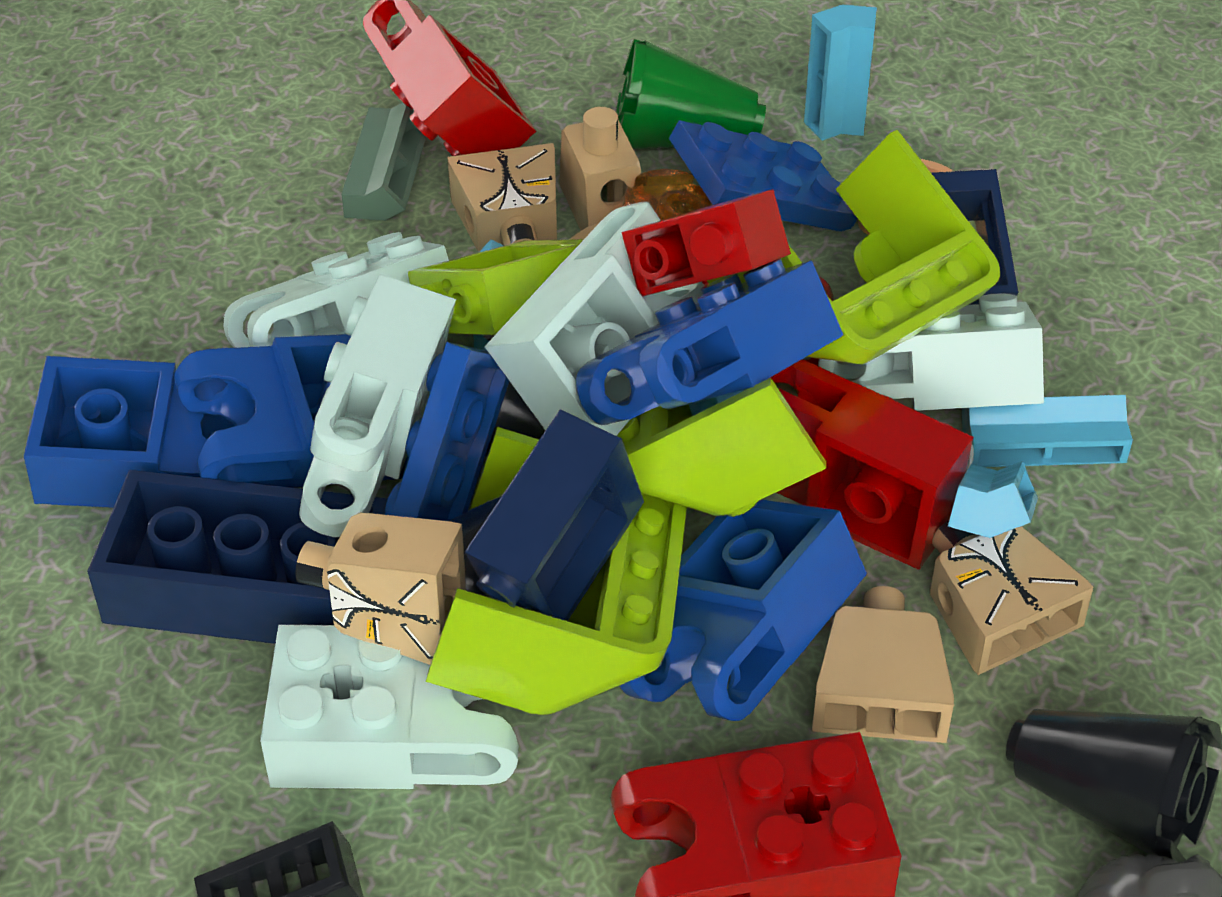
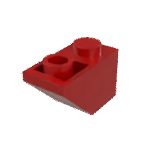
[621,189,791,296]

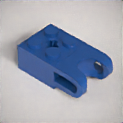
[576,258,844,425]
[174,334,409,488]
[24,356,235,508]
[619,499,867,721]

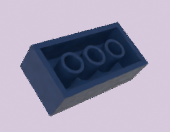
[87,470,388,644]

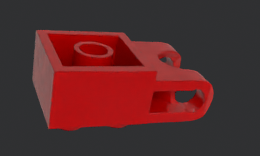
[363,0,537,156]
[768,359,974,570]
[610,732,902,897]

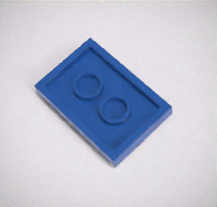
[669,120,858,232]
[385,342,509,521]

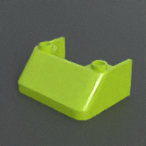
[707,130,1000,364]
[617,378,826,517]
[425,427,687,715]

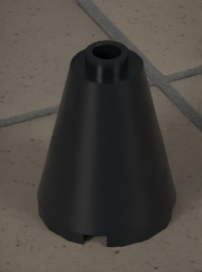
[1006,709,1222,862]

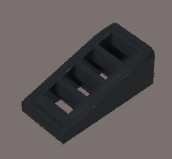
[194,821,363,897]

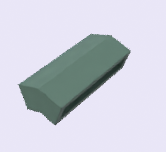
[341,102,426,221]

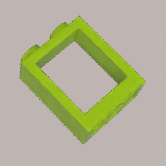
[408,239,584,335]

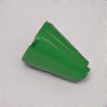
[616,39,766,149]

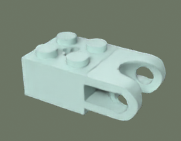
[484,201,704,436]
[223,232,449,348]
[299,274,456,537]
[818,294,1044,411]
[260,625,519,789]

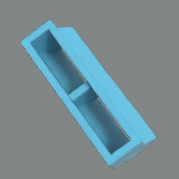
[804,5,877,141]
[961,395,1133,467]
[948,461,1038,538]

